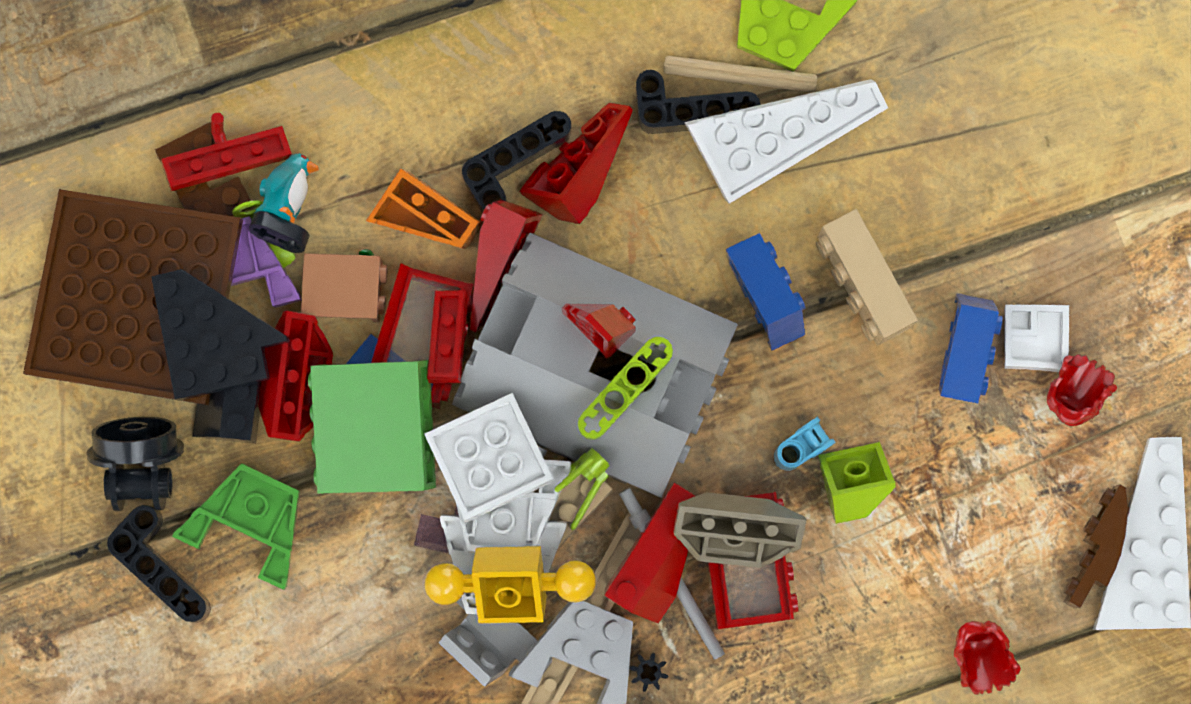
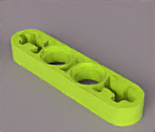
[578,336,673,440]

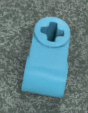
[774,416,836,471]

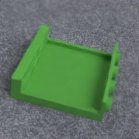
[308,360,436,494]

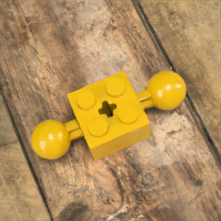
[424,546,596,623]

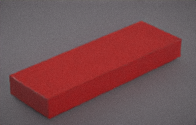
[427,290,468,383]

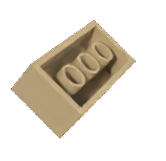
[816,209,918,346]

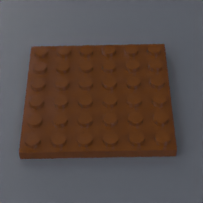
[23,189,243,405]

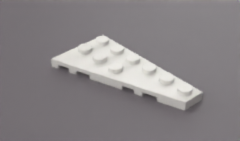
[684,79,888,204]

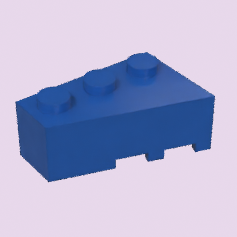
[938,293,1003,404]

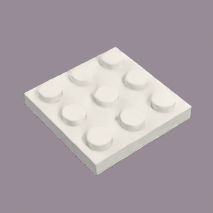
[424,393,554,523]

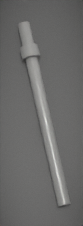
[619,488,725,660]

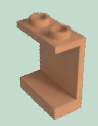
[301,253,388,323]

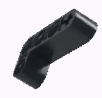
[636,70,761,134]
[462,111,572,213]
[107,505,211,623]

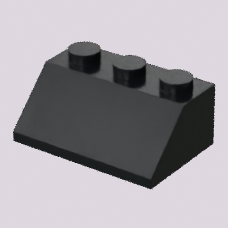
[192,348,265,444]

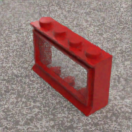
[371,263,474,409]
[707,492,799,630]

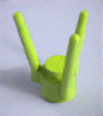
[555,448,610,530]

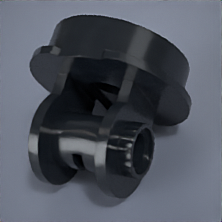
[87,417,184,511]

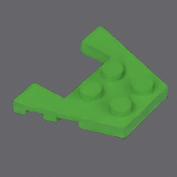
[172,463,300,590]

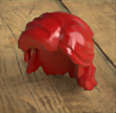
[1047,354,1117,426]
[954,621,1021,695]

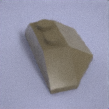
[673,492,807,568]

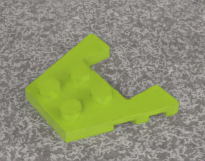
[737,0,857,72]

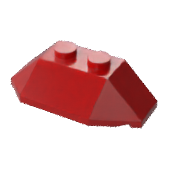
[258,311,333,442]

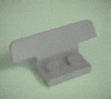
[439,597,552,687]

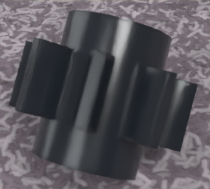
[629,652,669,692]

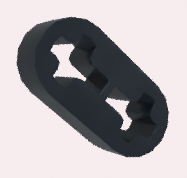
[249,211,310,253]

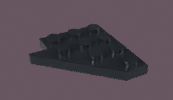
[151,269,290,401]

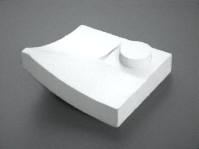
[1004,305,1069,372]

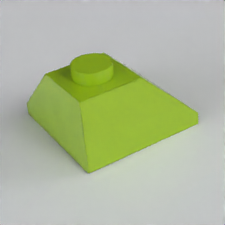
[818,442,896,524]

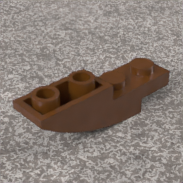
[1063,484,1128,608]

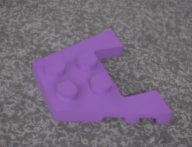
[231,216,302,308]

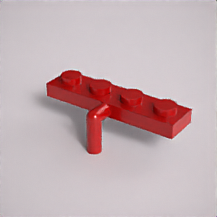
[161,113,292,191]

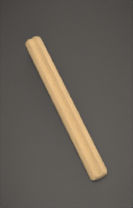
[663,56,817,93]

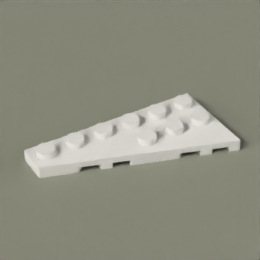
[1093,437,1191,630]

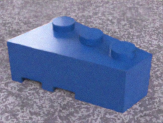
[726,233,806,351]

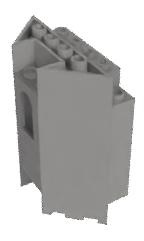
[452,233,738,498]

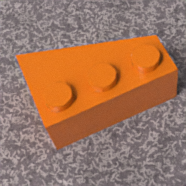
[366,169,483,249]

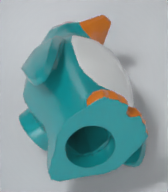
[255,153,319,224]

